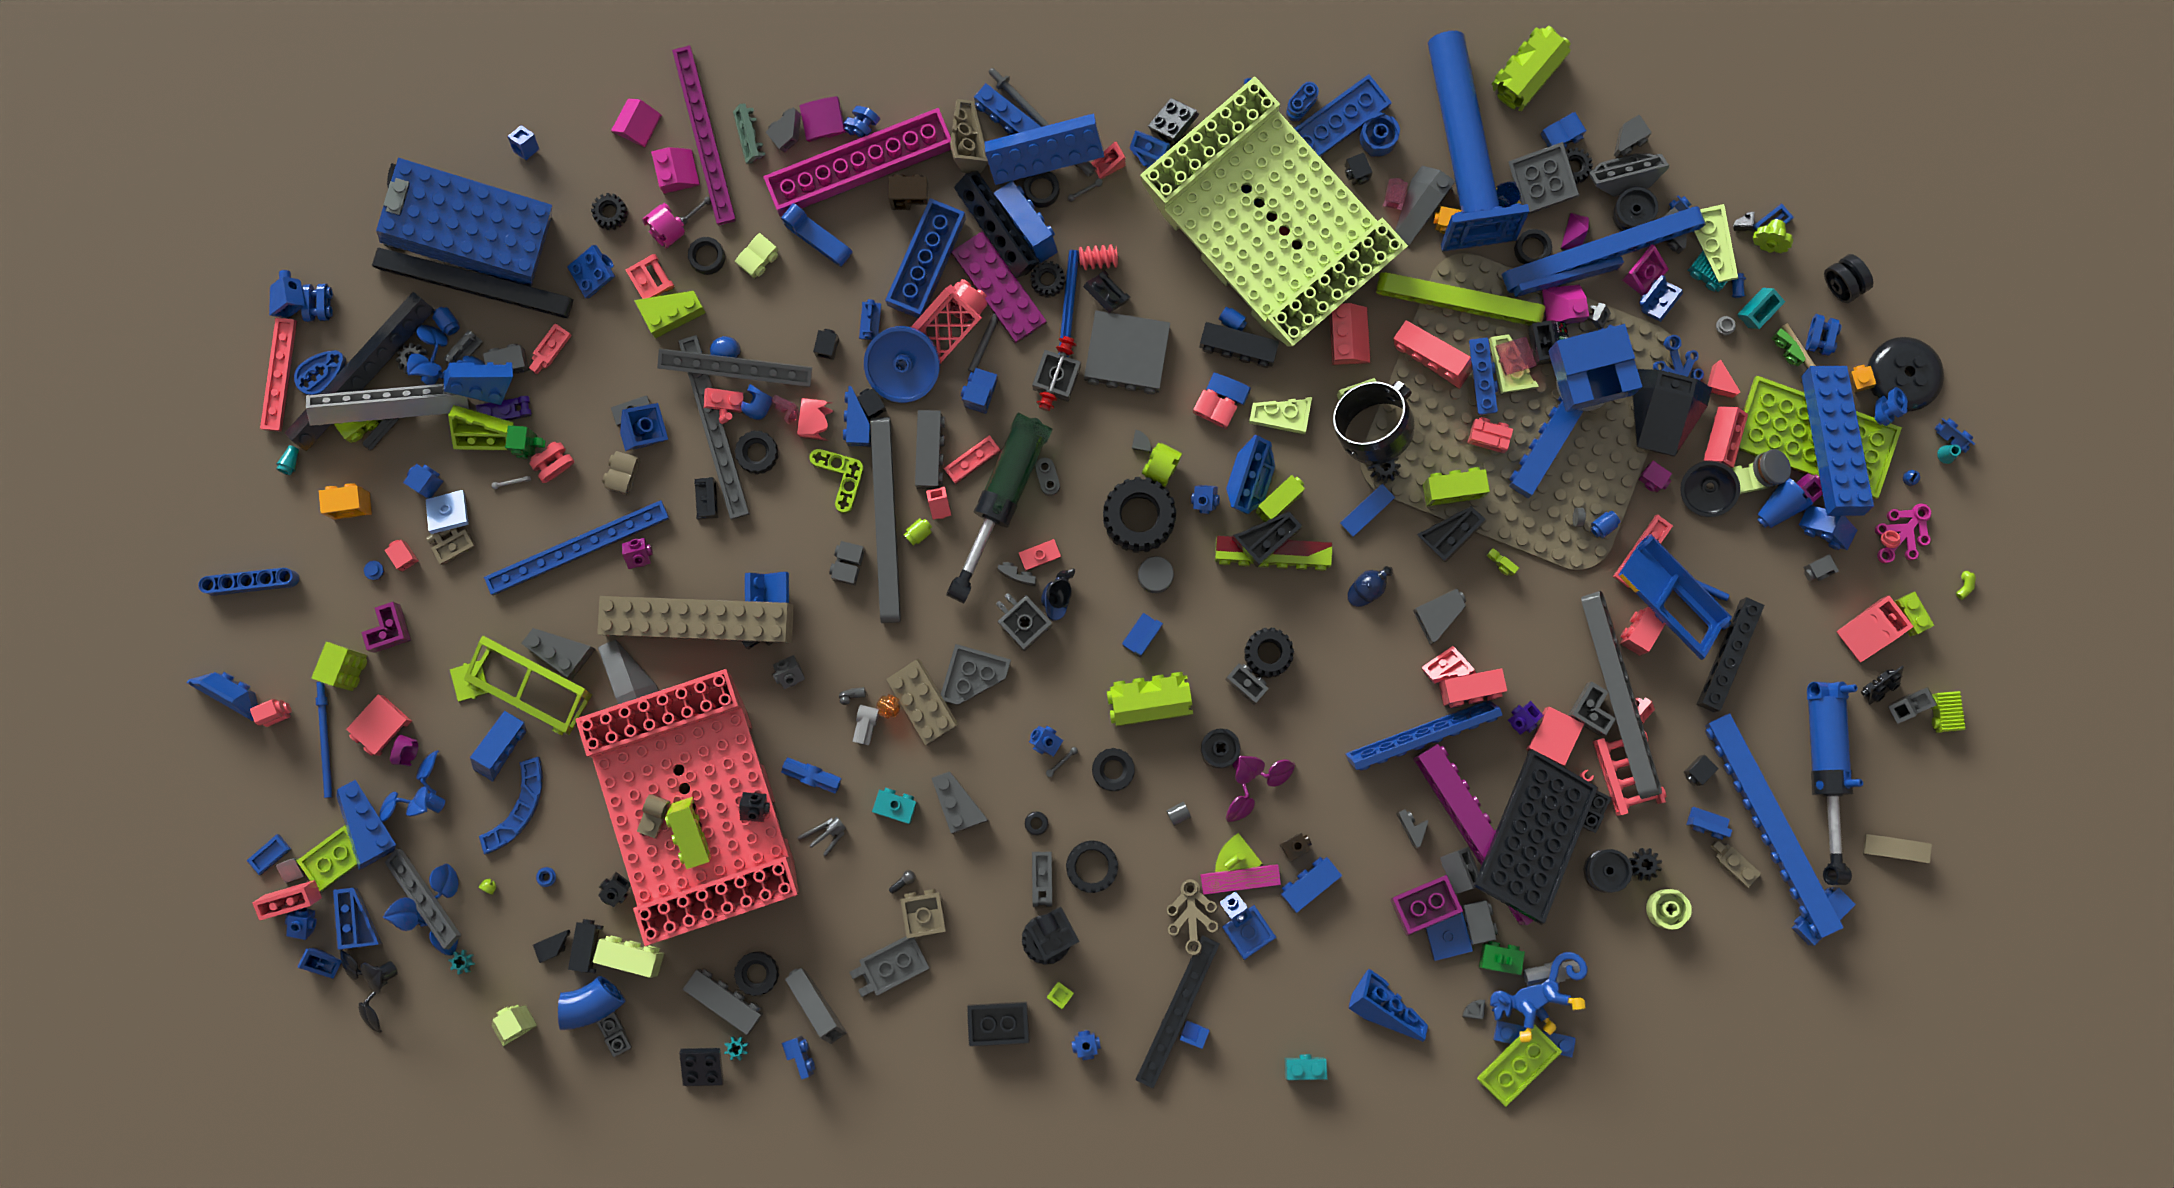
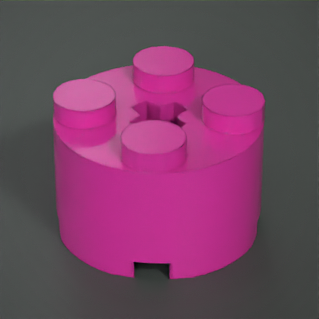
[642,203,685,249]

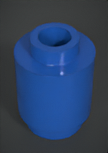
[432,307,460,336]
[1218,307,1247,331]
[1591,511,1620,538]

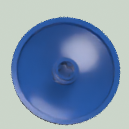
[864,326,940,403]

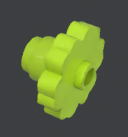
[1753,219,1793,253]

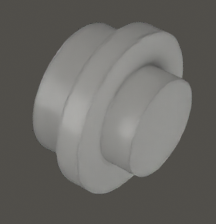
[1716,316,1736,335]

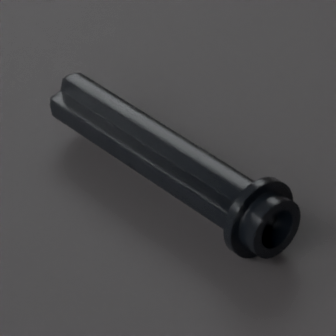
[363,418,400,450]

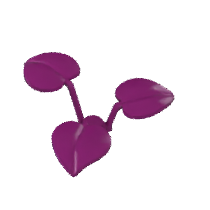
[1226,756,1295,822]

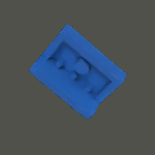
[1640,275,1683,322]
[1686,807,1732,840]

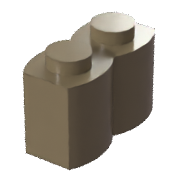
[602,451,640,496]

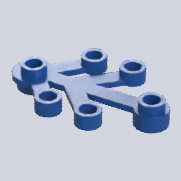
[1653,335,1704,380]

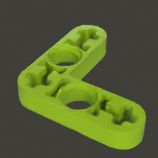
[810,449,864,514]

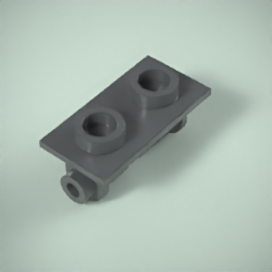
[444,330,483,363]

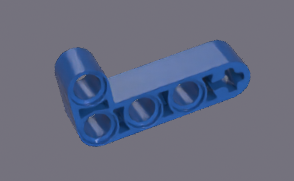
[781,203,853,267]

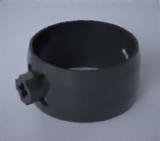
[1333,381,1415,464]

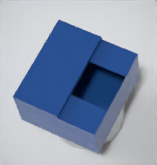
[1548,324,1642,412]

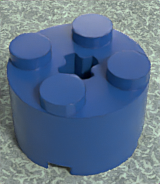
[1360,113,1400,157]

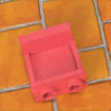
[346,694,412,756]
[1526,706,1584,766]

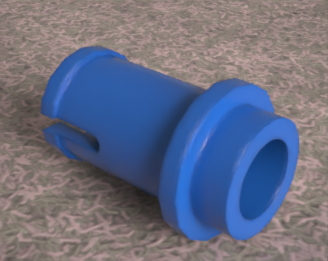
[1731,273,1746,298]

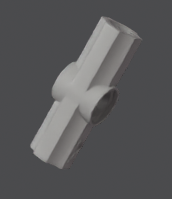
[1523,960,1580,986]

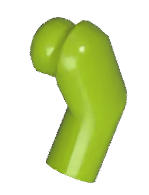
[1956,571,1976,600]

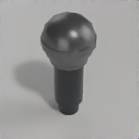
[889,870,916,894]

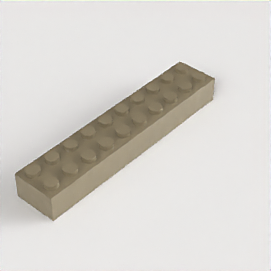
[597,596,794,643]

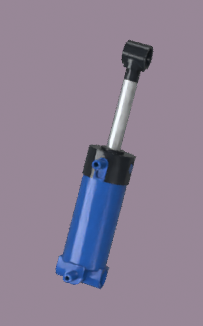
[1807,681,1863,885]

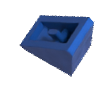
[297,948,341,979]

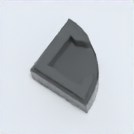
[1132,429,1151,453]
[1462,999,1485,1020]

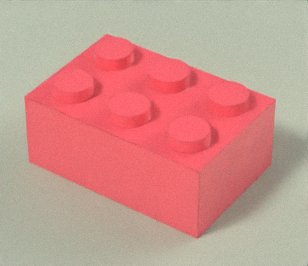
[1439,668,1507,708]

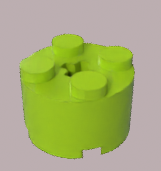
[1141,442,1183,487]

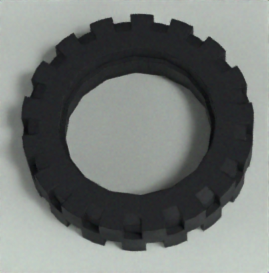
[1066,840,1118,893]

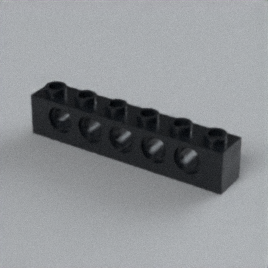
[954,171,1040,278]
[1696,597,1765,713]

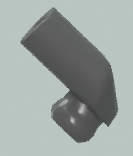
[838,687,866,705]

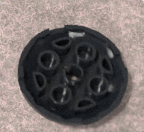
[1867,337,1944,412]

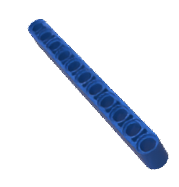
[1501,206,1706,293]

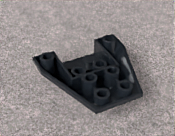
[1632,369,1712,457]

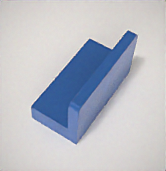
[1122,613,1163,657]

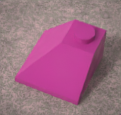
[1542,285,1589,324]

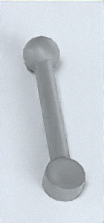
[492,476,531,489]

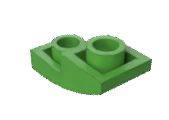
[1771,328,1806,366]

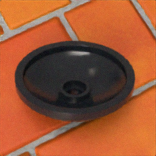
[1680,460,1740,517]

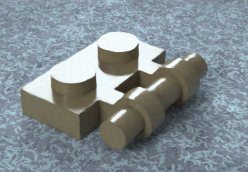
[426,526,476,565]

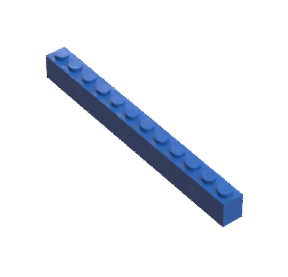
[1705,713,1844,939]

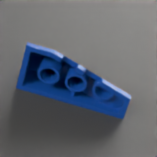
[1349,969,1428,1042]

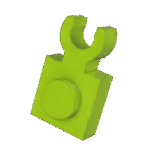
[1486,548,1519,576]

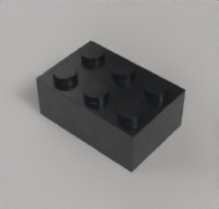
[967,1001,1029,1046]

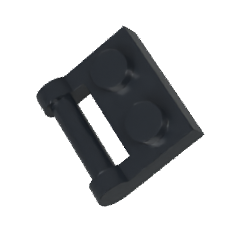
[1083,270,1131,313]

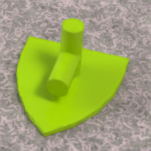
[1215,833,1263,872]

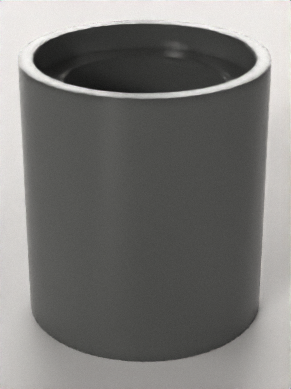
[1166,802,1191,826]

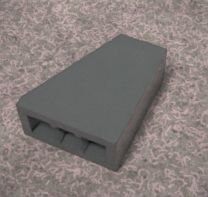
[1413,589,1466,645]

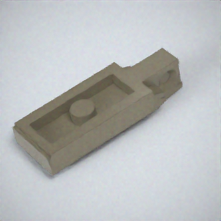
[1710,841,1761,888]

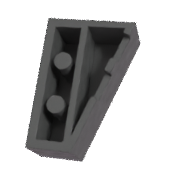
[521,628,595,680]
[931,771,989,834]

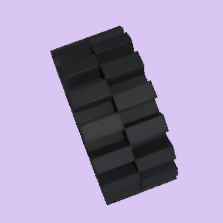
[1566,147,1593,185]
[591,193,628,230]
[1031,261,1065,298]

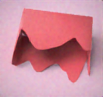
[797,398,833,441]

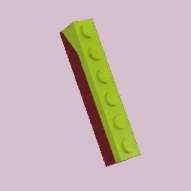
[1215,536,1332,571]

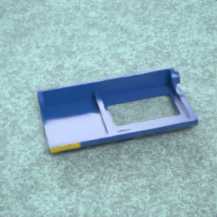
[1618,534,1732,660]

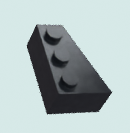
[1417,506,1486,562]
[1232,512,1302,567]

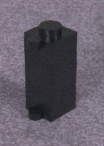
[568,919,604,973]

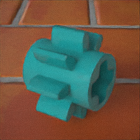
[449,950,475,975]
[724,1036,749,1061]

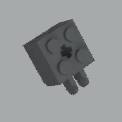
[996,593,1053,652]

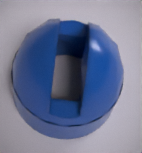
[1903,470,1921,486]

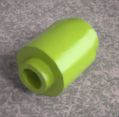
[903,518,932,546]

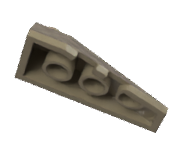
[950,99,988,174]

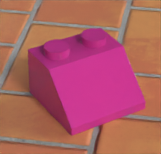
[651,147,700,194]

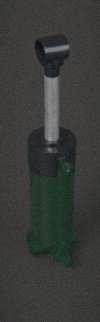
[946,412,1053,604]

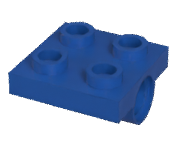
[567,245,615,298]
[782,1036,816,1080]

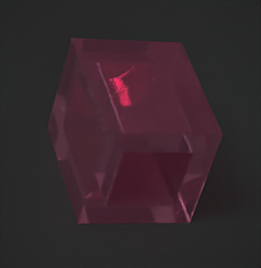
[1383,178,1408,210]

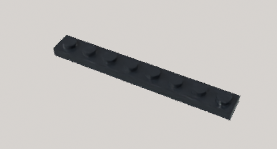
[1135,935,1220,1088]

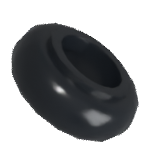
[1024,811,1049,836]

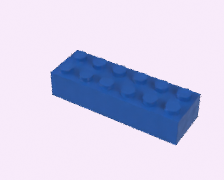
[984,113,1104,185]
[885,198,966,318]

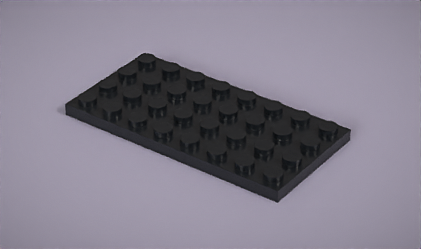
[1474,749,1598,925]

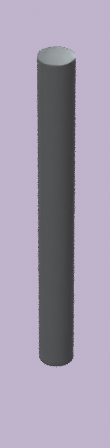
[968,313,999,373]

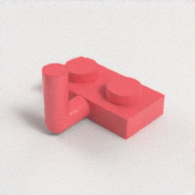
[704,388,743,424]

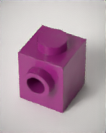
[1638,461,1672,492]
[1797,473,1823,502]

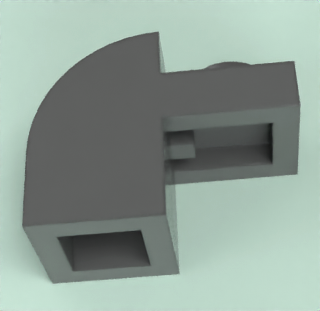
[1888,687,1937,724]

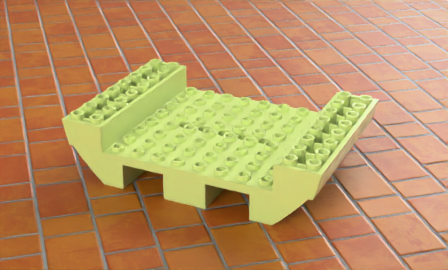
[1140,76,1408,347]

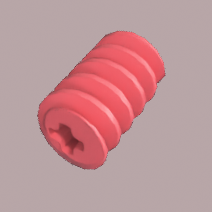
[1079,244,1118,271]

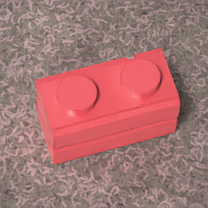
[1468,417,1513,454]

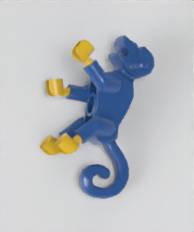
[1490,952,1588,1043]

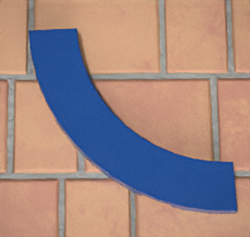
[479,757,543,855]

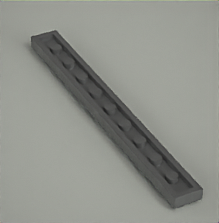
[678,335,750,520]

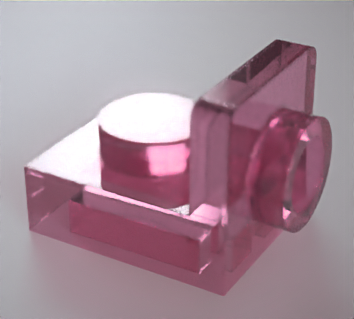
[772,395,799,424]

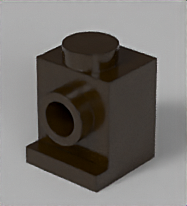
[1280,833,1312,862]

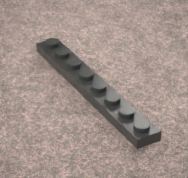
[657,349,812,387]

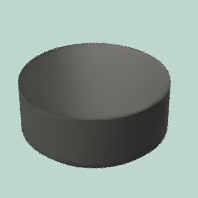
[1573,508,1586,527]

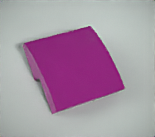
[799,96,846,142]

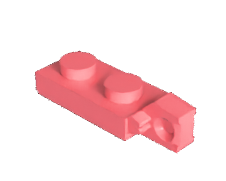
[529,323,572,375]

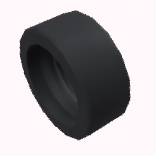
[1024,171,1059,208]
[1514,229,1552,265]
[688,237,725,275]

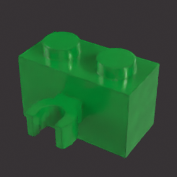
[505,425,546,459]
[1479,941,1525,975]

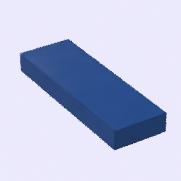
[1340,484,1395,537]

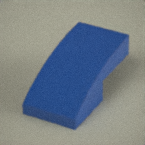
[1206,373,1251,405]

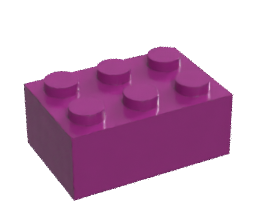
[1390,875,1463,937]

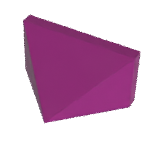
[1560,213,1589,250]

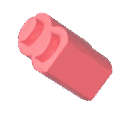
[1192,389,1237,429]
[250,699,292,727]

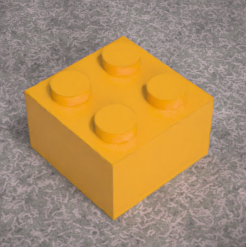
[319,483,372,520]

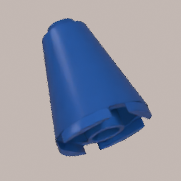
[1757,478,1813,528]

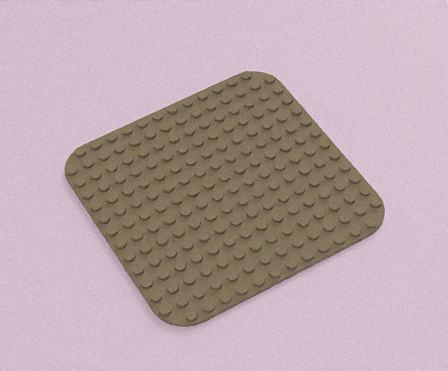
[1360,253,1681,570]

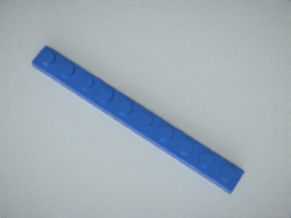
[484,500,670,595]

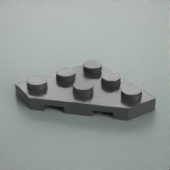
[941,644,1011,705]

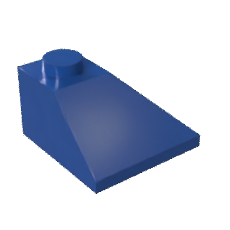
[620,403,668,451]

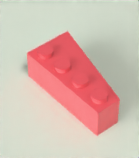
[1393,320,1472,389]

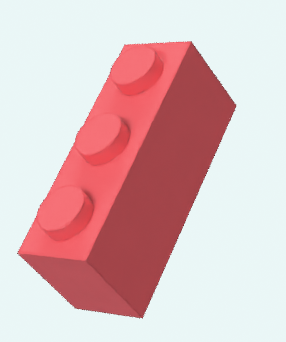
[1704,407,1748,468]
[252,880,322,921]

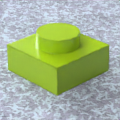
[1047,981,1074,1009]

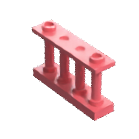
[1593,732,1666,816]

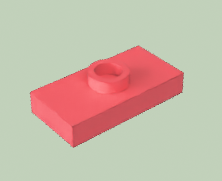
[1019,539,1061,571]

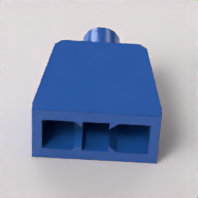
[269,270,305,319]

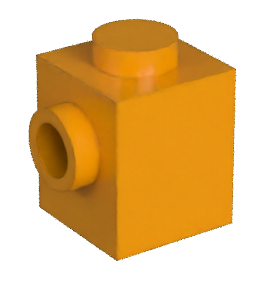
[1433,206,1461,234]
[1849,365,1876,393]

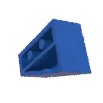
[444,362,513,405]
[470,711,526,781]

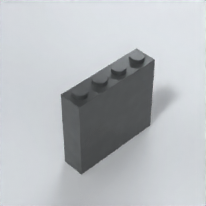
[1084,310,1170,394]

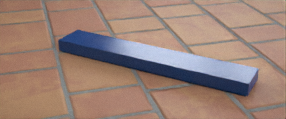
[1513,256,1624,297]

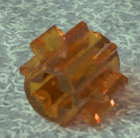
[876,694,901,719]

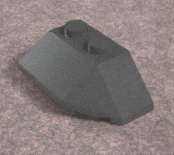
[1590,153,1669,197]

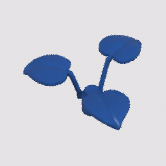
[407,325,485,385]
[379,750,445,822]
[383,863,459,956]

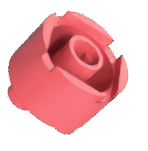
[950,279,987,323]

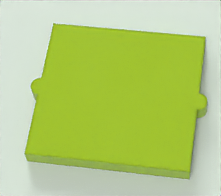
[450,661,488,702]

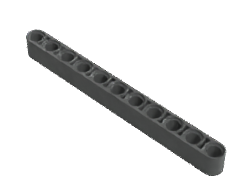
[870,417,901,623]
[1581,591,1662,799]

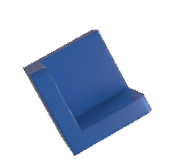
[1179,1021,1210,1049]

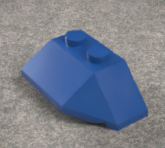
[1226,435,1275,514]
[187,672,258,721]

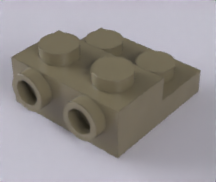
[900,889,946,938]

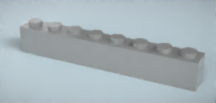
[306,384,469,426]

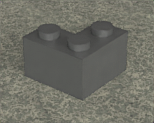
[1568,682,1616,737]

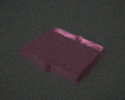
[1495,337,1537,376]

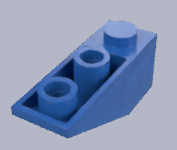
[843,386,871,447]

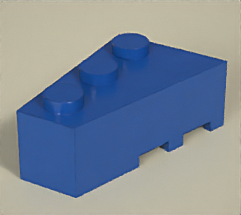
[333,888,382,950]

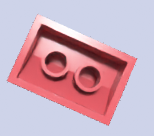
[1329,303,1370,365]

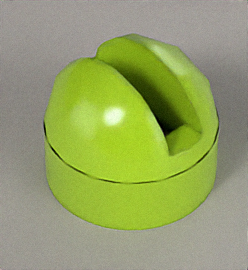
[478,878,496,895]

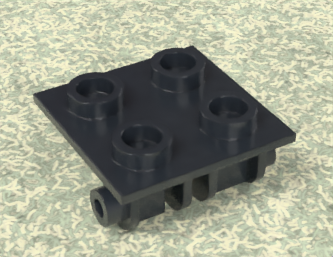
[1861,666,1904,705]

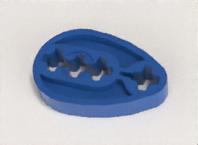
[294,350,346,395]

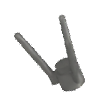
[798,817,846,856]

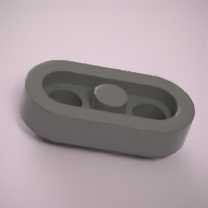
[1035,458,1060,496]

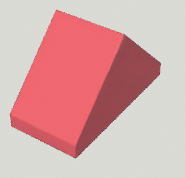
[1091,142,1126,179]
[1708,360,1740,398]

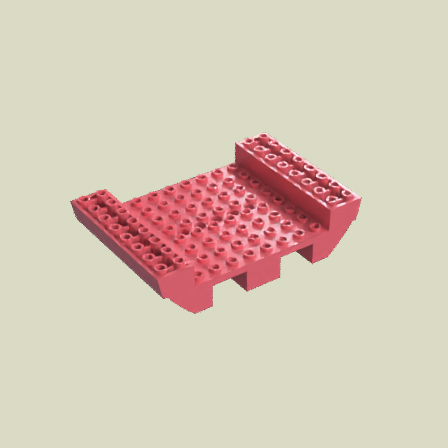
[575,669,799,946]

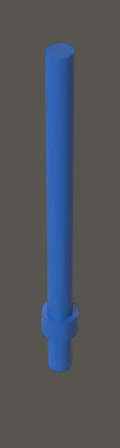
[315,682,332,798]

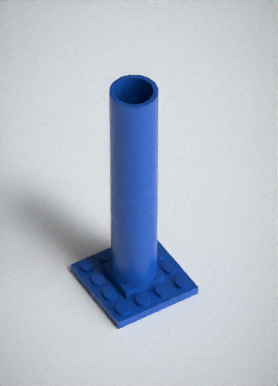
[1428,31,1529,252]

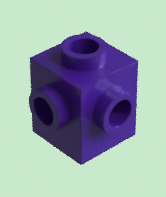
[1508,701,1544,735]

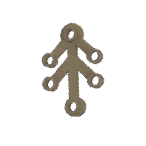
[1166,879,1219,956]

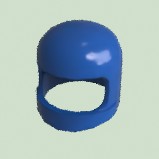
[741,384,774,420]

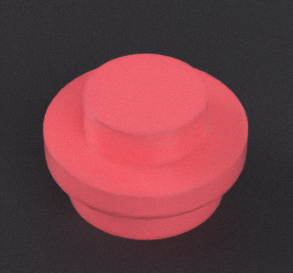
[1880,530,1901,548]

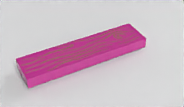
[1200,864,1281,895]

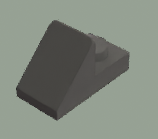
[1396,809,1429,848]

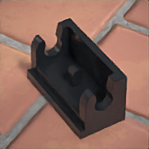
[694,477,718,520]

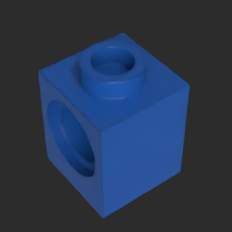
[508,125,539,160]

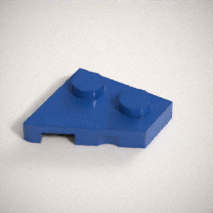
[1129,131,1171,168]

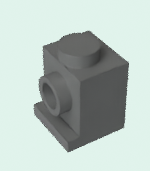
[1804,554,1839,581]

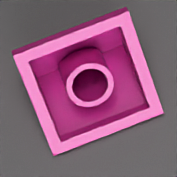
[611,99,662,147]
[1622,245,1669,296]

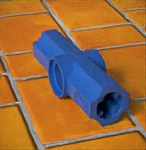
[781,757,842,794]

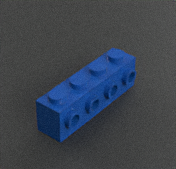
[974,83,1041,135]

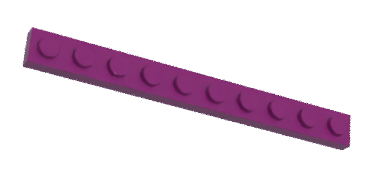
[672,45,736,226]

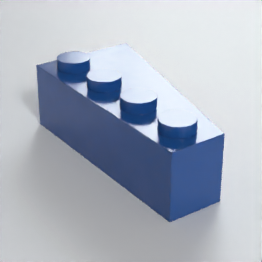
[336,780,396,870]

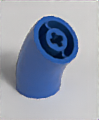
[558,976,625,1030]

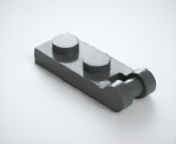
[1032,852,1052,907]

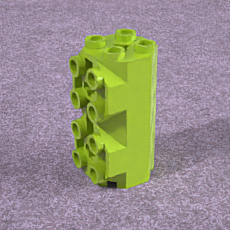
[1491,26,1571,111]
[1107,672,1193,727]

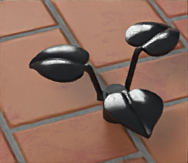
[339,949,398,1032]

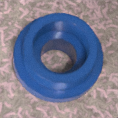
[536,867,556,887]

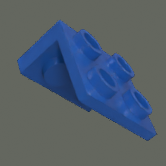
[745,572,789,603]

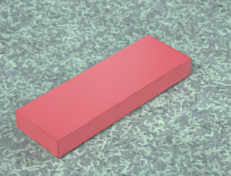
[944,435,1001,484]

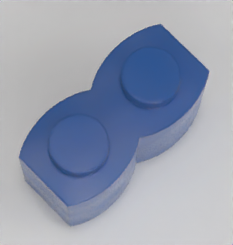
[1540,112,1586,149]

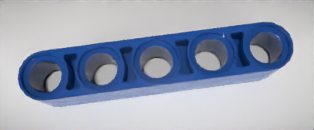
[198,568,299,596]

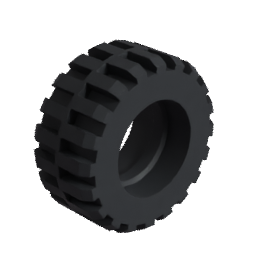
[1103,477,1176,553]

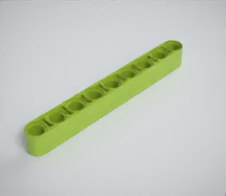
[1376,272,1545,326]

